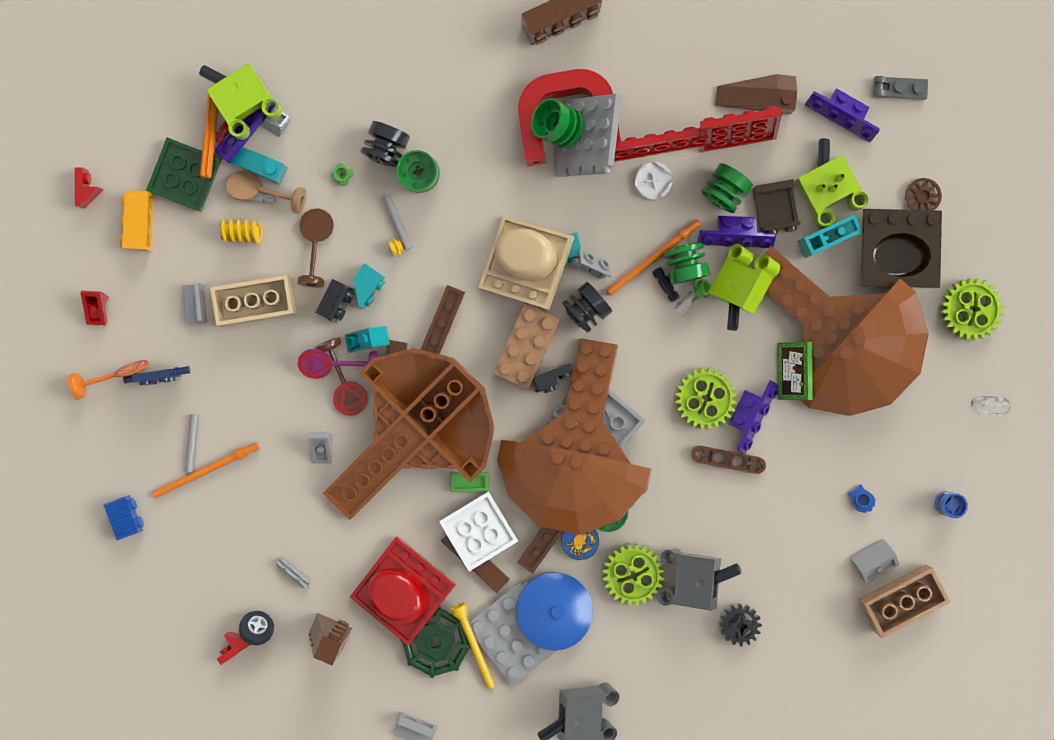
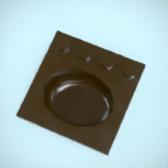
[861,209,942,289]

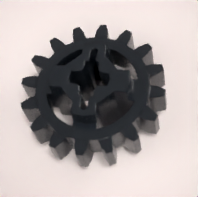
[719,603,762,647]

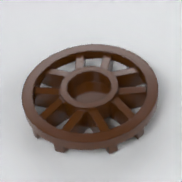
[905,178,942,210]

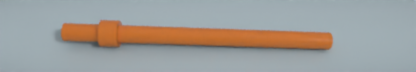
[607,219,702,295]
[153,442,260,498]

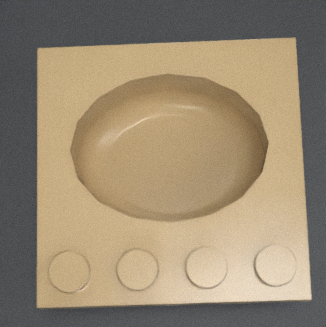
[478,216,575,310]

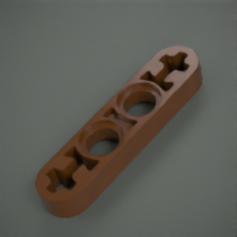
[691,446,766,474]

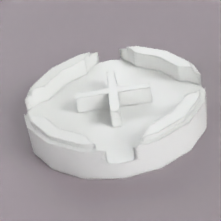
[634,162,673,200]

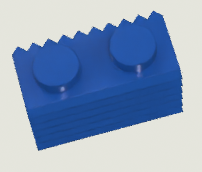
[103,495,144,541]

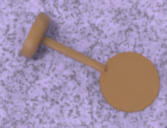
[226,171,306,214]

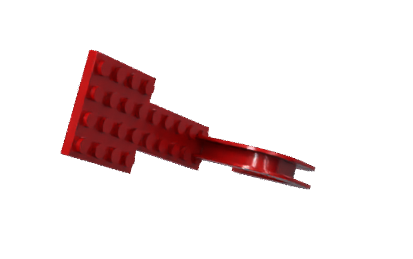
[518,69,782,167]

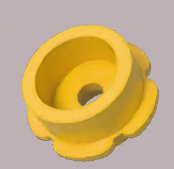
[388,238,404,256]

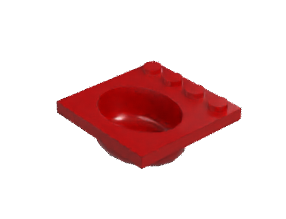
[350,536,457,646]

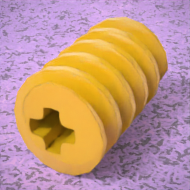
[220,218,263,244]

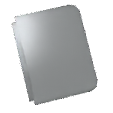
[264,107,292,137]

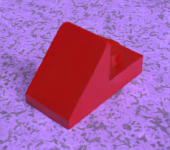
[75,167,103,208]
[80,290,109,326]
[217,632,250,665]

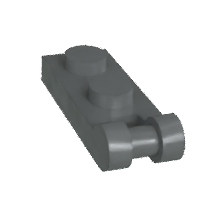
[873,76,928,100]

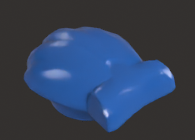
[848,484,876,513]

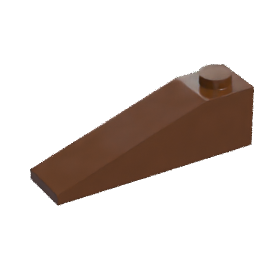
[715,74,797,115]

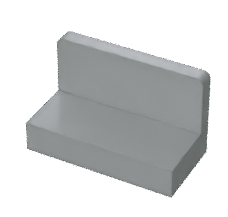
[183,283,207,324]
[851,539,899,584]
[394,712,437,740]

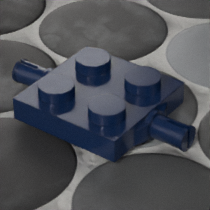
[123,366,191,386]

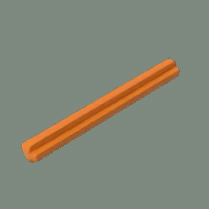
[200,86,218,179]

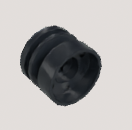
[360,121,410,168]
[562,282,613,333]

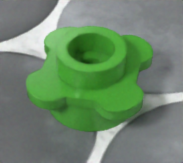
[331,163,353,186]
[693,279,711,298]

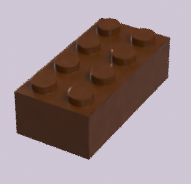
[521,0,602,45]

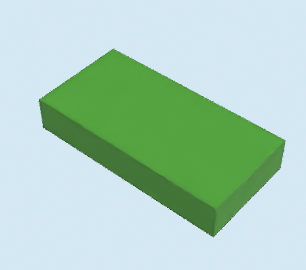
[450,472,489,492]

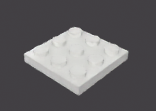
[439,492,518,572]

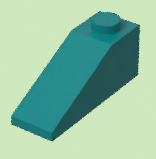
[230,147,288,185]
[797,215,863,258]

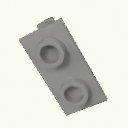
[572,249,612,279]

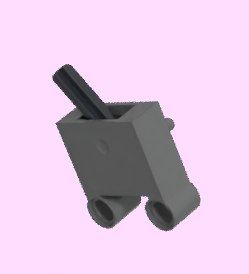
[657,548,742,611]
[537,682,620,740]

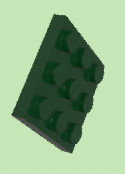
[146,137,222,212]

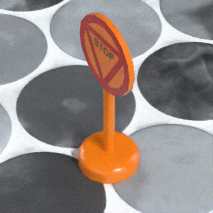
[68,360,149,400]

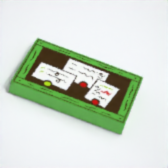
[778,342,813,400]

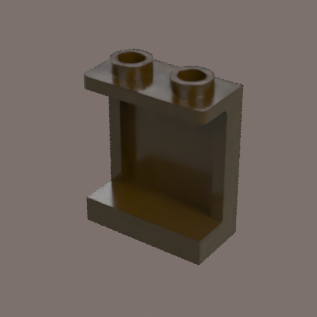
[752,179,801,234]

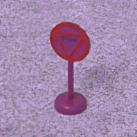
[297,349,378,379]

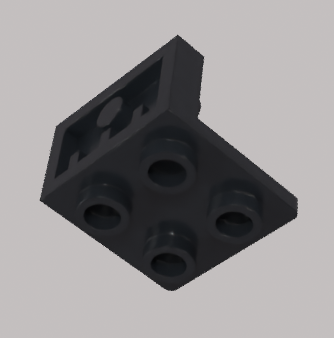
[315,279,354,323]

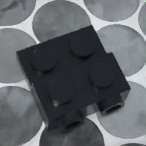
[532,363,573,394]

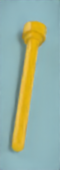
[451,603,494,689]

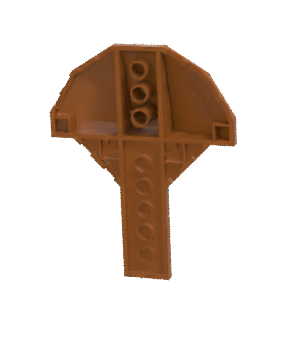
[751,246,929,416]
[497,338,652,535]
[323,348,495,520]

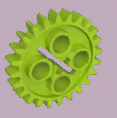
[940,278,1005,340]
[674,367,737,429]
[602,543,665,606]

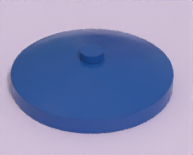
[516,572,593,651]

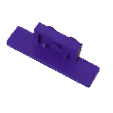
[805,88,880,142]
[697,216,776,248]
[728,380,778,454]

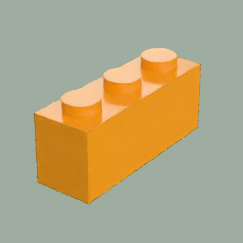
[120,190,153,251]

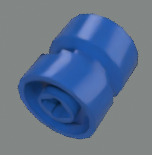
[934,491,968,518]

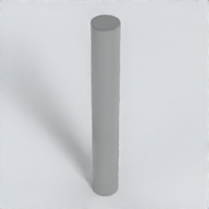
[383,195,412,250]
[185,415,198,472]

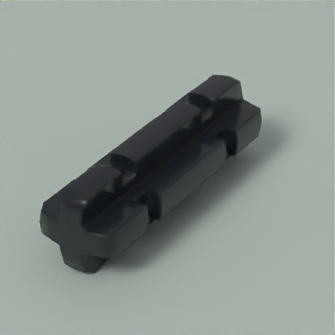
[652,267,680,302]

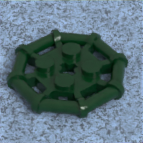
[400,606,471,678]

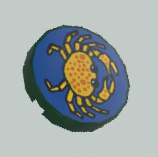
[561,530,599,560]

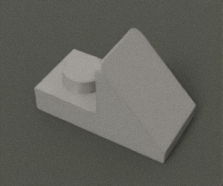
[308,432,332,463]

